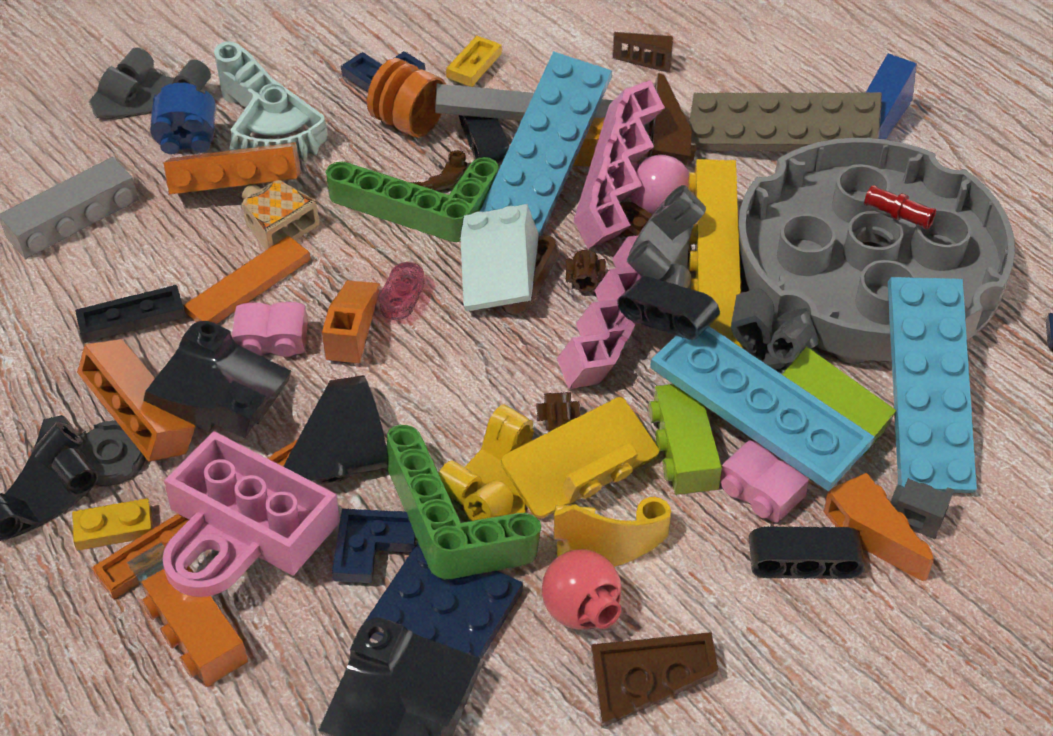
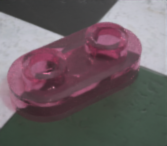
[379,262,425,320]

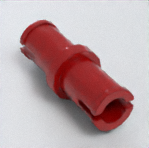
[864,185,937,229]

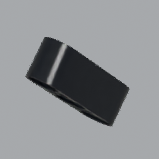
[459,115,509,166]
[617,276,720,340]
[749,526,865,579]

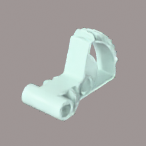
[214,41,327,161]

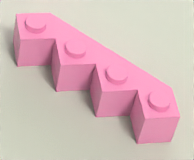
[574,80,665,249]
[557,236,641,389]

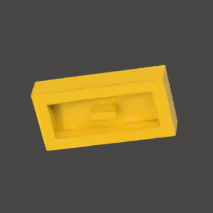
[446,35,502,87]
[72,498,153,551]

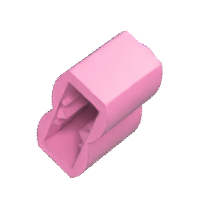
[232,302,308,357]
[720,440,809,523]

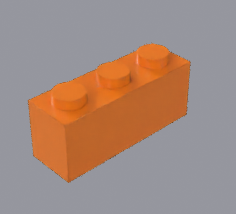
[141,565,248,687]

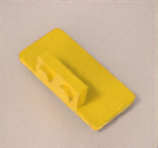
[501,397,659,519]

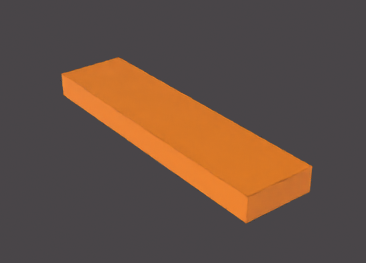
[183,235,311,324]

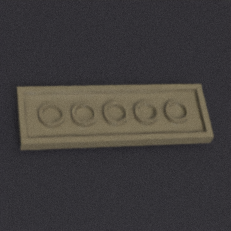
[689,92,882,151]

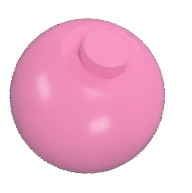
[629,155,694,215]

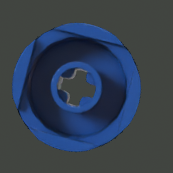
[150,83,216,154]

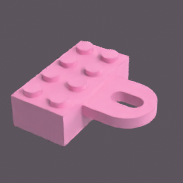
[163,431,340,597]

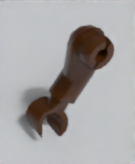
[410,150,467,191]

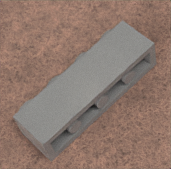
[0,157,139,259]

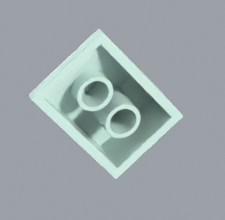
[461,204,539,312]

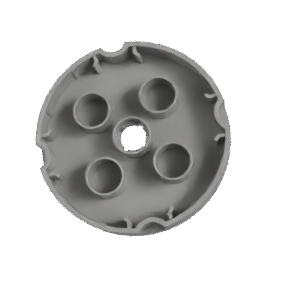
[738,138,1015,364]

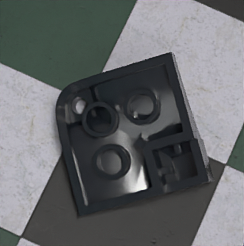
[144,321,291,438]
[318,618,483,736]

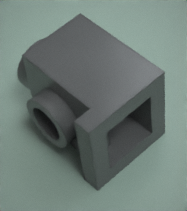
[890,478,954,539]

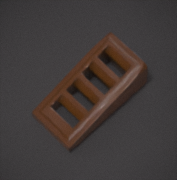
[612,32,673,72]

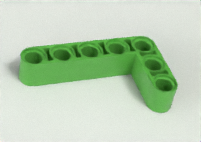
[326,157,499,242]
[386,425,541,579]

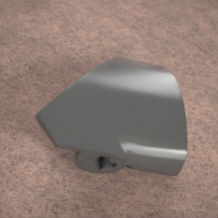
[89,47,211,118]
[627,185,706,288]

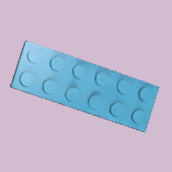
[480,51,612,236]
[888,277,977,493]
[650,326,874,492]

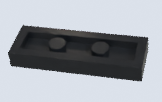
[75,285,186,343]

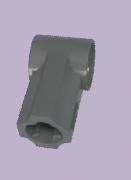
[767,308,819,364]

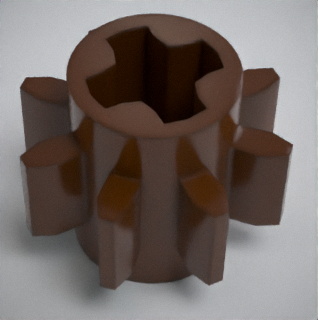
[566,250,606,292]
[536,392,580,430]

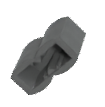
[731,288,786,370]

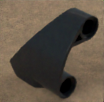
[283,375,388,484]
[0,415,98,541]

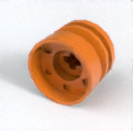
[366,57,447,138]

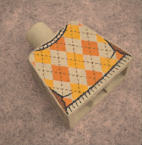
[242,181,320,250]

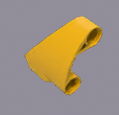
[438,404,534,521]
[554,497,671,567]

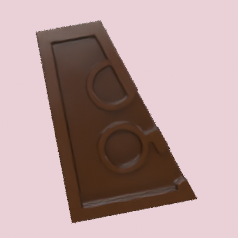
[590,632,719,729]

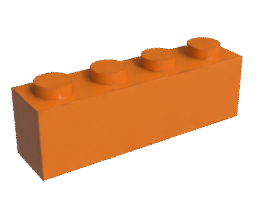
[163,142,301,195]
[77,339,195,462]

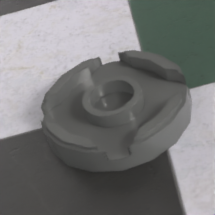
[79,420,146,486]

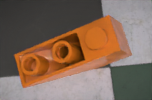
[322,280,380,363]
[823,472,934,581]

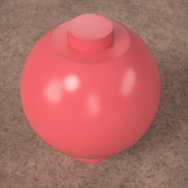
[542,549,622,630]

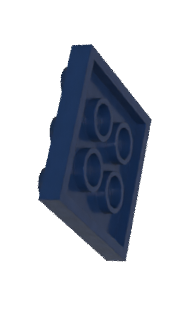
[362,543,523,659]

